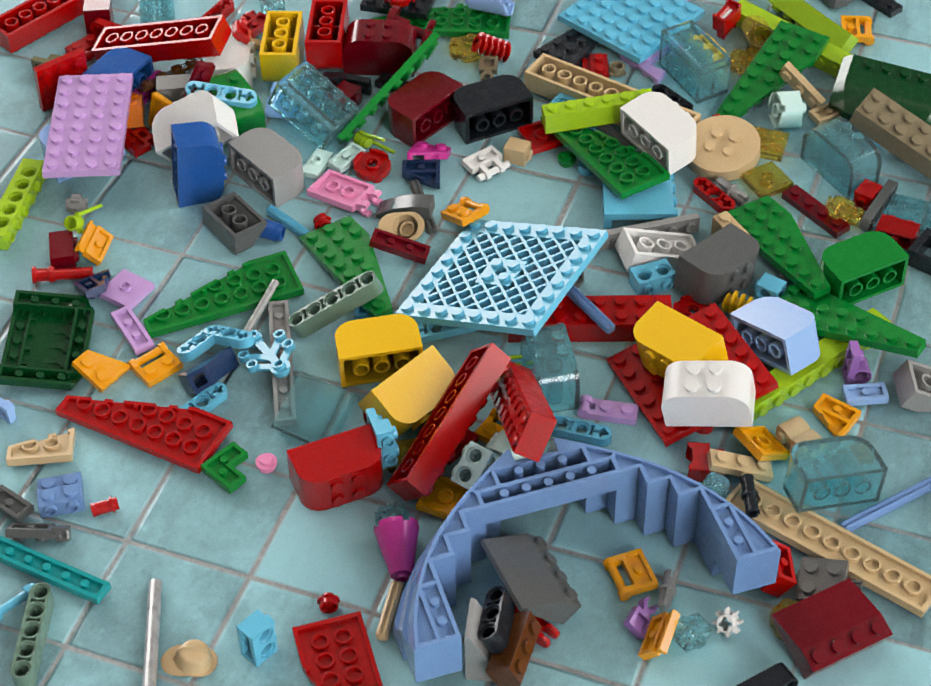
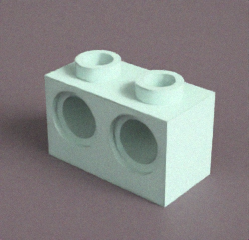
[450,440,499,490]

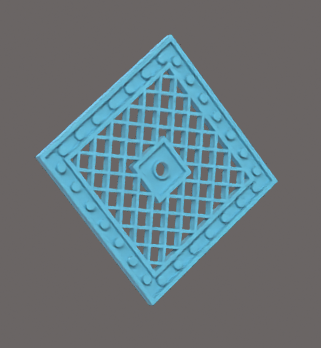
[394,219,609,336]

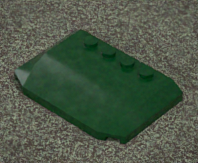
[828,54,931,126]
[0,290,95,391]

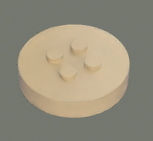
[688,115,761,182]

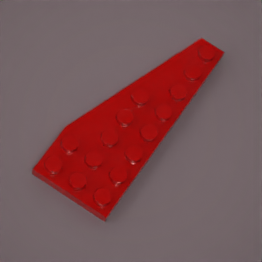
[55,395,233,474]
[292,611,383,686]

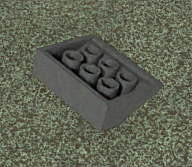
[480,534,582,624]

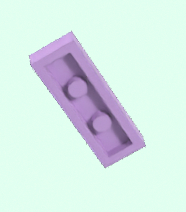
[110,305,155,356]

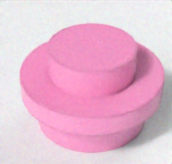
[255,453,277,474]

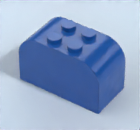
[82,47,154,92]
[171,121,227,208]

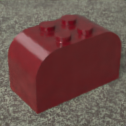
[342,19,417,77]
[388,71,463,147]

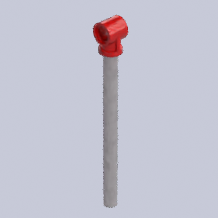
[142,579,162,686]

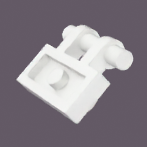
[461,145,511,182]

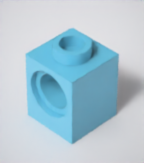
[753,273,787,299]

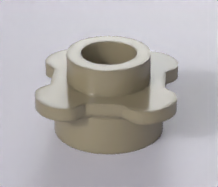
[608,61,626,77]

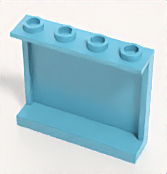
[601,173,678,229]

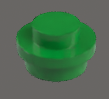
[557,151,576,168]

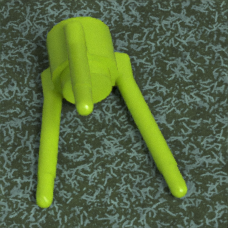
[353,130,395,154]
[63,204,103,233]

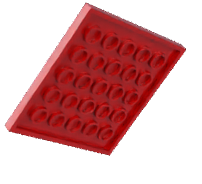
[606,303,779,447]

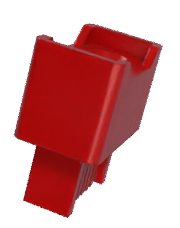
[713,0,741,40]
[686,442,725,482]

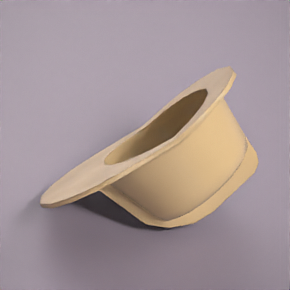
[378,212,425,241]
[161,639,218,677]

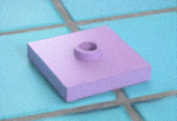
[99,269,155,309]

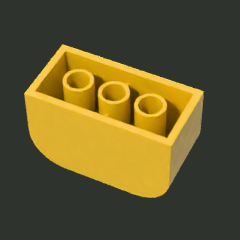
[259,11,305,82]
[633,301,729,380]
[335,314,423,387]
[358,345,455,436]

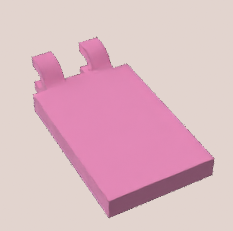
[306,169,383,218]

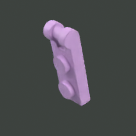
[577,395,639,426]

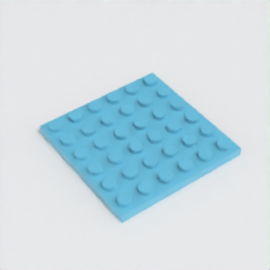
[558,0,705,64]

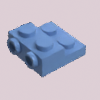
[37,472,86,518]

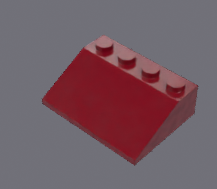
[770,578,893,680]

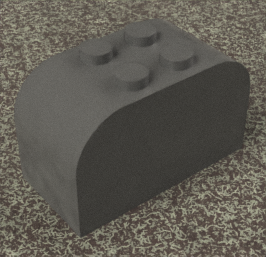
[673,223,760,305]

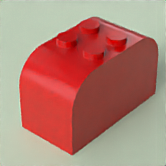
[305,0,349,70]
[286,424,384,511]

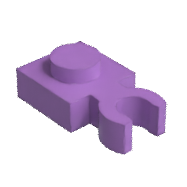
[623,597,658,640]

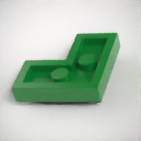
[200,441,248,494]

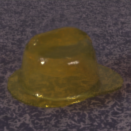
[741,15,773,52]

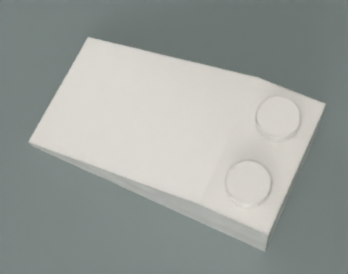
[615,228,696,272]

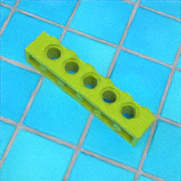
[0,158,47,251]

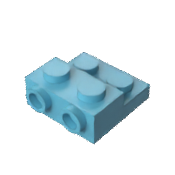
[366,407,400,469]

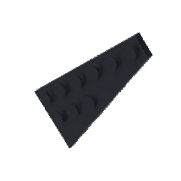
[533,28,598,67]

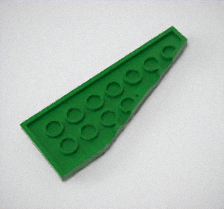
[372,3,511,39]
[716,20,830,118]
[336,31,440,145]
[540,117,670,200]
[728,195,831,300]
[299,216,393,317]
[143,251,304,338]
[779,285,926,358]

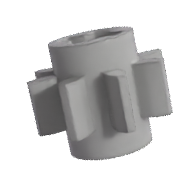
[66,193,88,215]

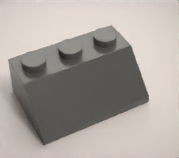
[202,192,267,255]

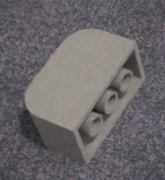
[227,128,305,207]

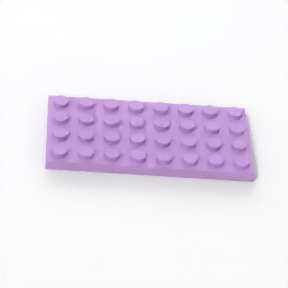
[42,73,133,178]

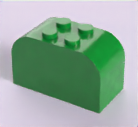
[208,68,266,136]
[820,231,909,304]

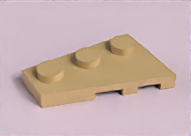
[6,427,76,467]

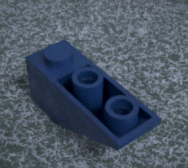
[177,346,240,395]

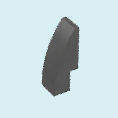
[375,194,435,219]

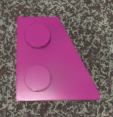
[407,141,451,160]

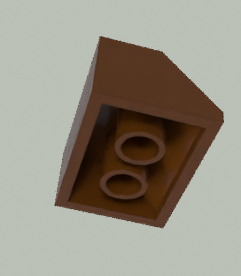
[485,611,541,686]

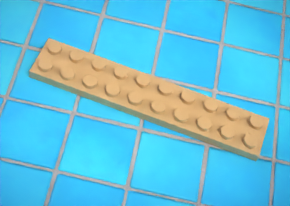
[726,480,931,618]

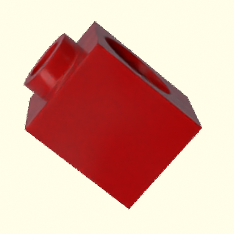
[852,179,883,211]

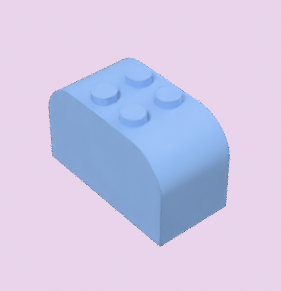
[730,297,820,375]

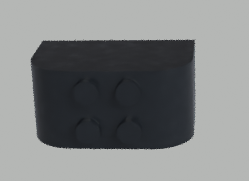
[454,75,533,145]

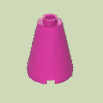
[374,516,419,582]

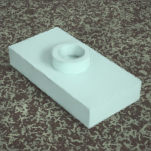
[327,142,366,173]
[303,148,334,180]

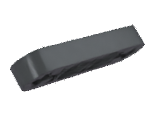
[859,179,899,232]

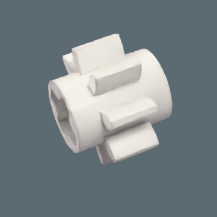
[712,606,744,638]

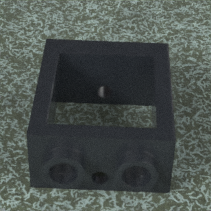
[907,228,931,276]

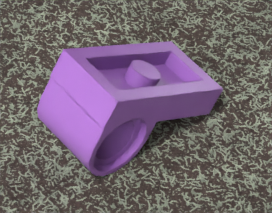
[841,341,872,385]

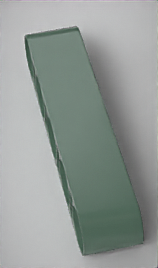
[288,271,384,338]
[10,582,54,686]

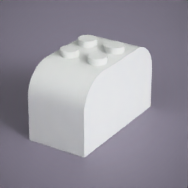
[206,25,257,87]
[152,90,239,163]
[620,92,697,175]
[661,361,756,427]

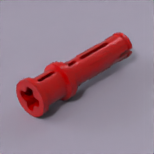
[32,266,94,284]

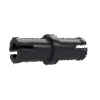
[739,474,760,518]

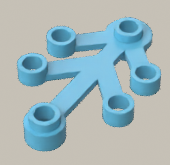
[237,329,296,378]

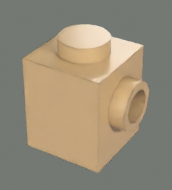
[503,136,533,167]

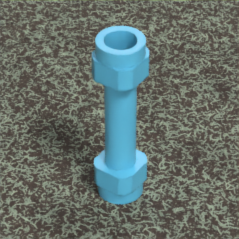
[0,582,34,621]

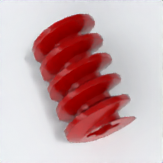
[471,32,511,63]

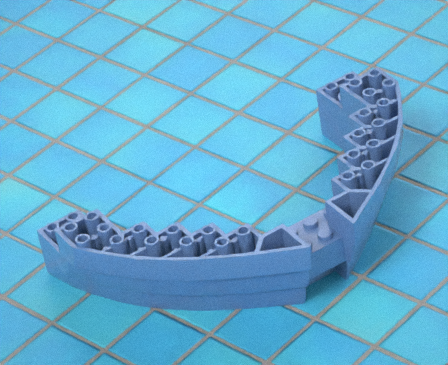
[393,438,781,683]

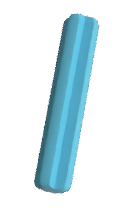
[266,205,310,236]

